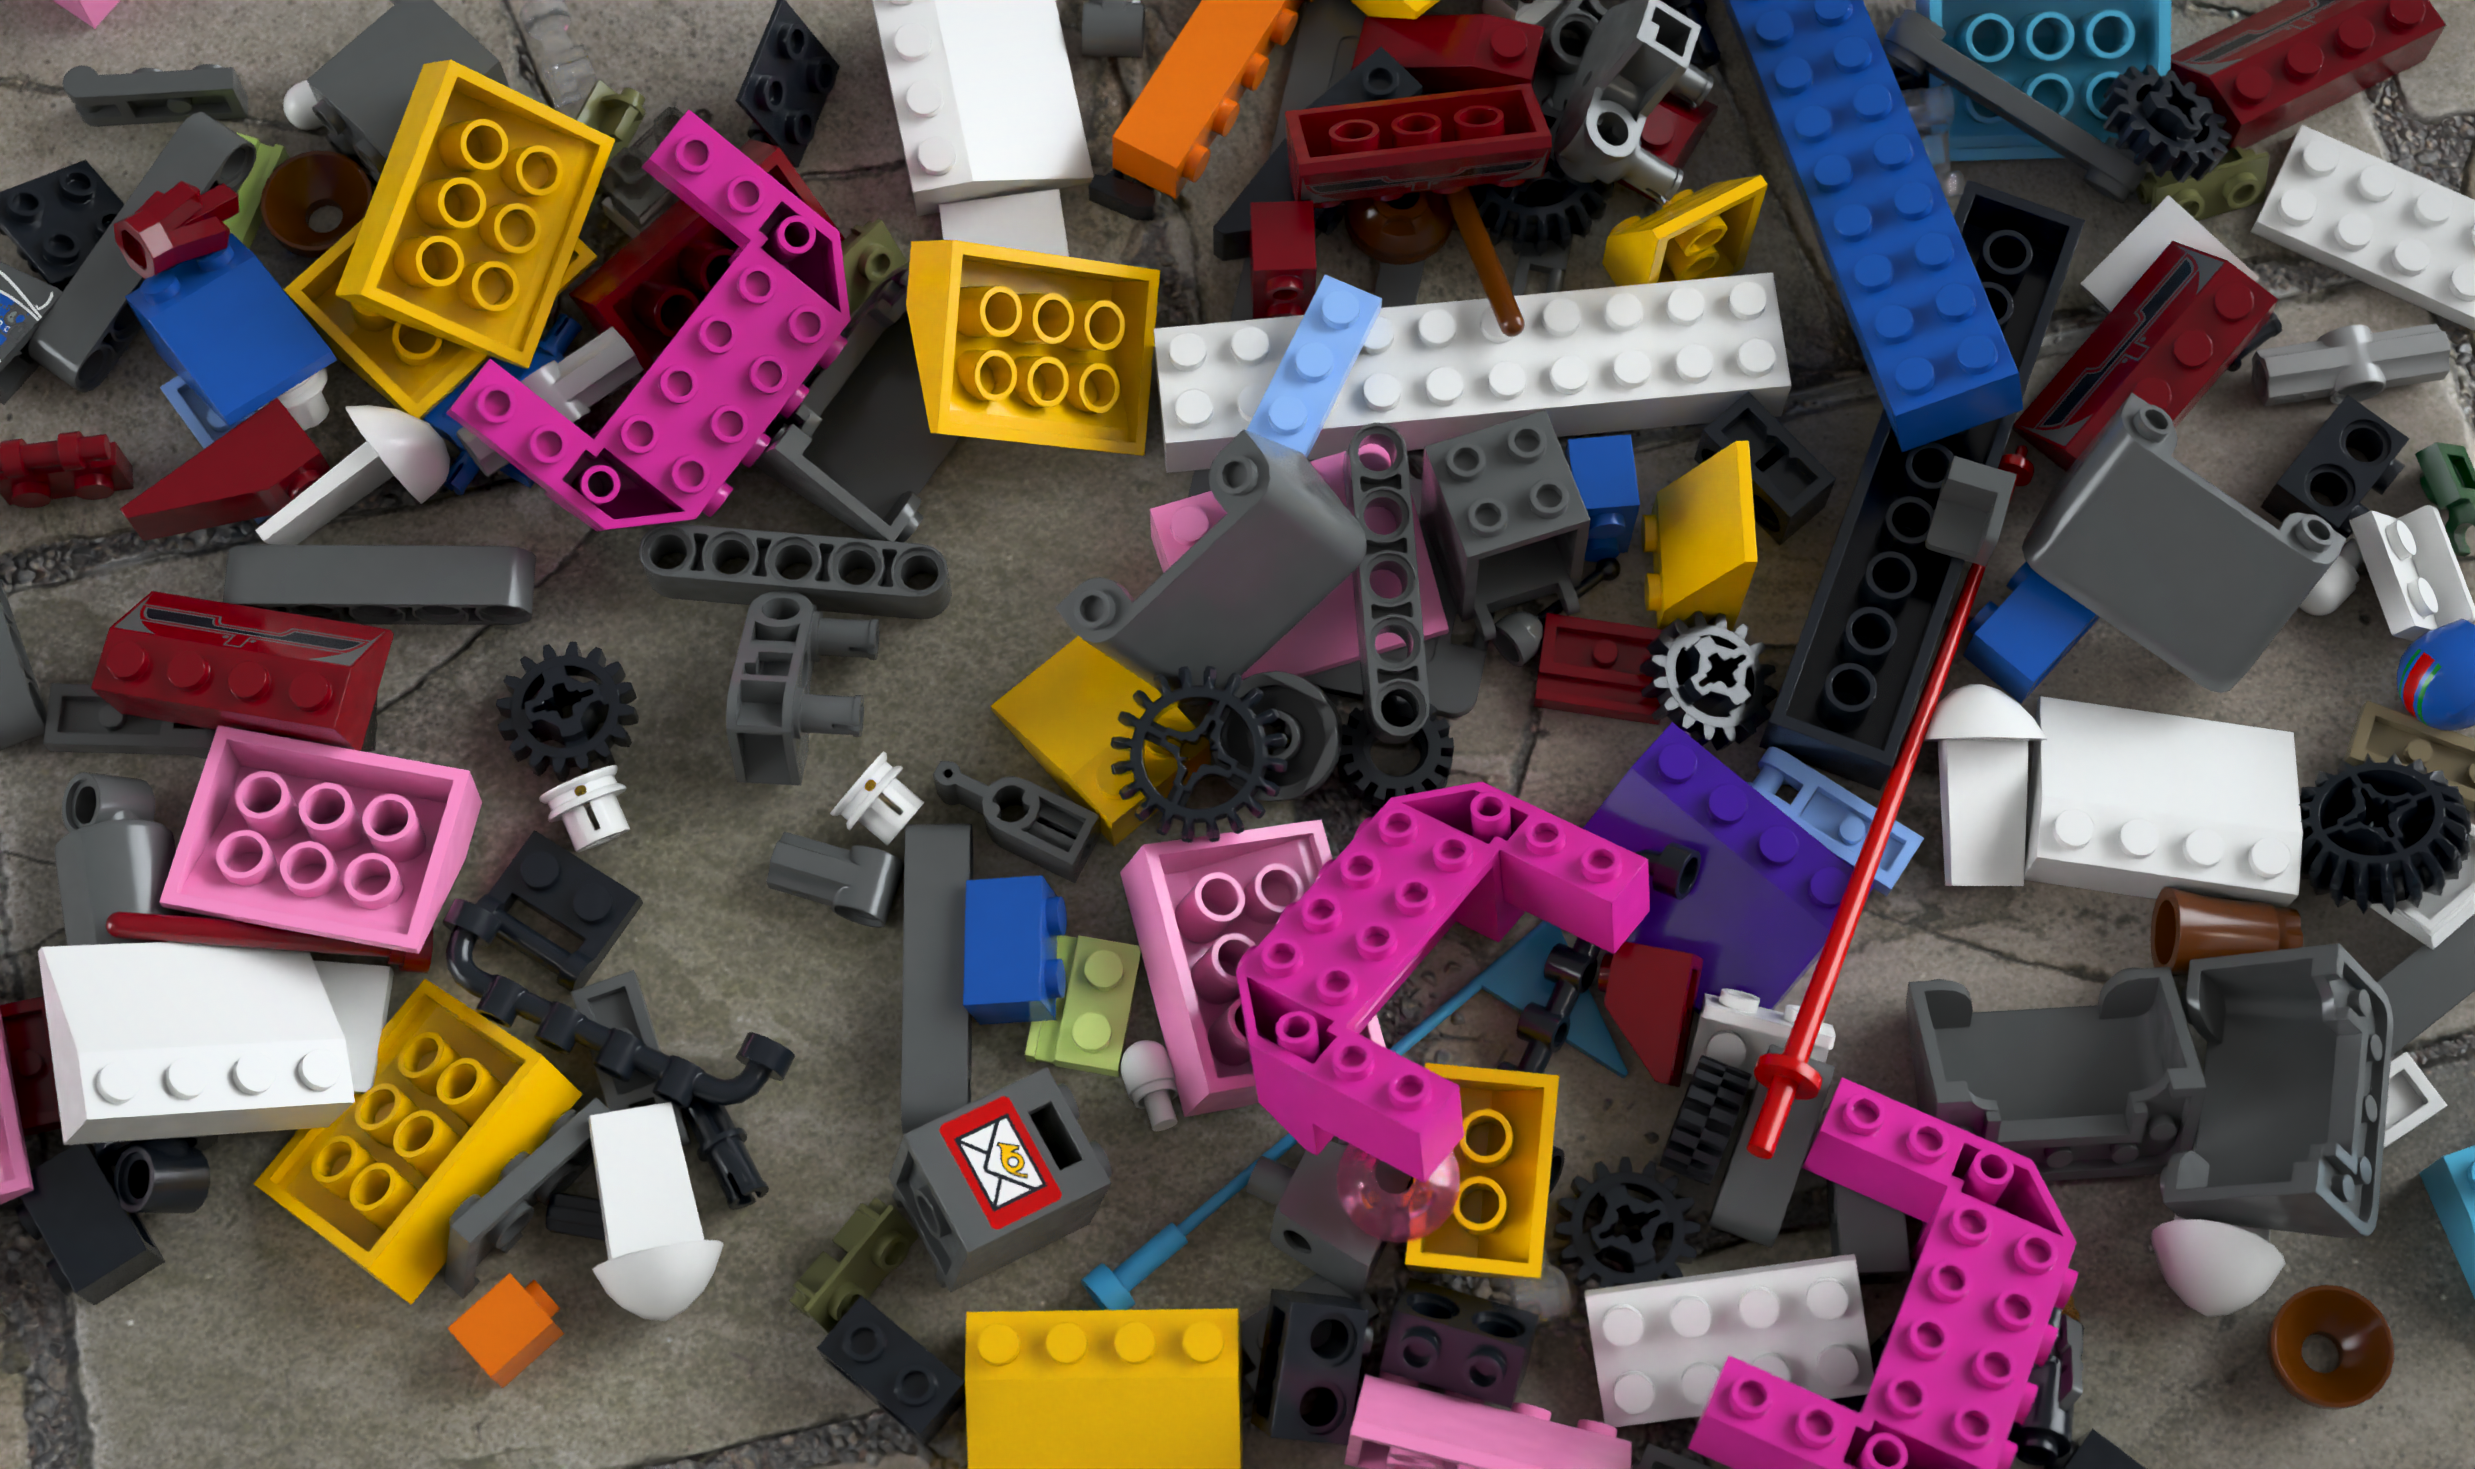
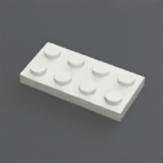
[2250,125,2475,331]
[1585,1254,1874,1427]

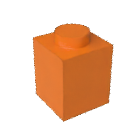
[447,1273,564,1388]

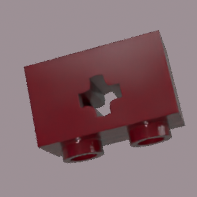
[1250,200,1317,320]

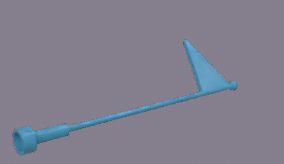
[1081,920,1628,1310]

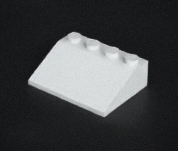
[871,0,1094,216]
[2024,696,2303,907]
[38,942,355,1145]

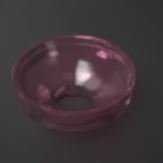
[1337,1143,1461,1243]

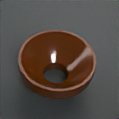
[260,150,373,258]
[1344,190,1454,265]
[2267,1285,2394,1410]

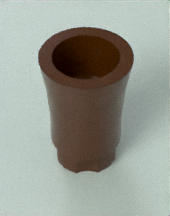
[2150,887,2303,977]

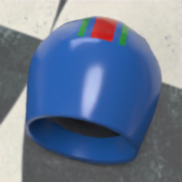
[2396,619,2475,731]

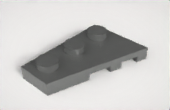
[444,1098,612,1299]

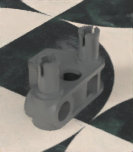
[1553,0,1714,205]
[726,590,880,786]

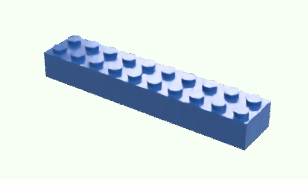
[1722,0,2023,452]

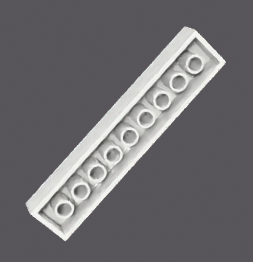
[1154,272,1792,473]

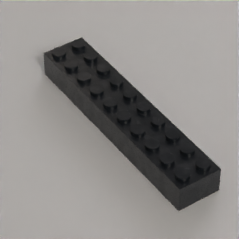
[1759,180,2086,791]

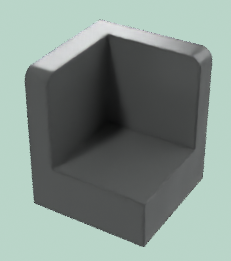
[1925,456,2017,566]

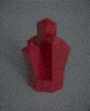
[113,181,239,279]

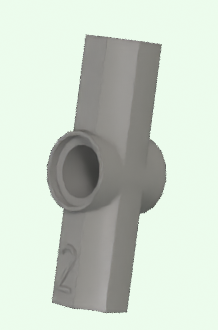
[2251,323,2451,406]
[456,326,644,478]

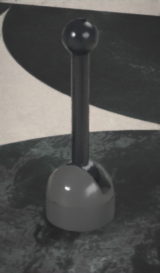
[1491,558,1621,667]

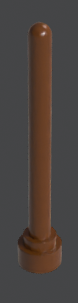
[1445,186,1525,337]

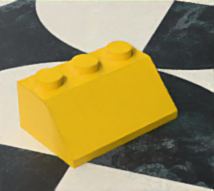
[1405,1063,1559,1279]

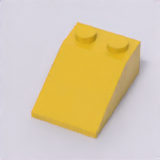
[1602,175,1768,286]
[1641,441,1758,631]
[991,636,1211,847]

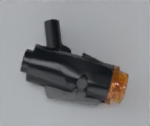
[2007,1295,2084,1466]

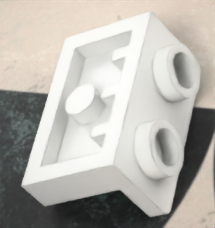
[2349,505,2475,641]
[1686,988,1836,1090]

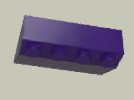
[1582,722,1874,1014]

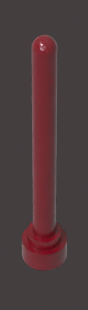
[106,912,433,973]

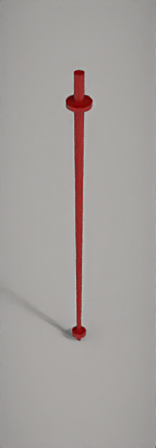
[1747,445,2035,1159]

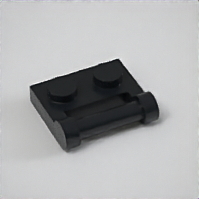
[475,830,643,991]

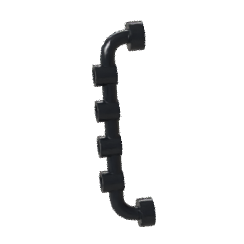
[1497,842,1701,1194]
[442,898,795,1109]

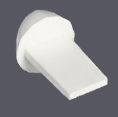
[255,405,450,545]
[1924,684,2047,886]
[588,1102,723,1321]
[2150,1130,2286,1317]

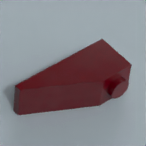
[1351,14,1545,94]
[120,398,331,541]

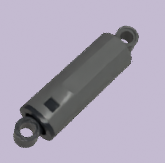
[55,772,218,1214]

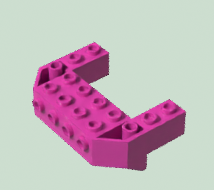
[446,109,851,532]
[1236,781,1650,1183]
[1688,1077,2078,1469]

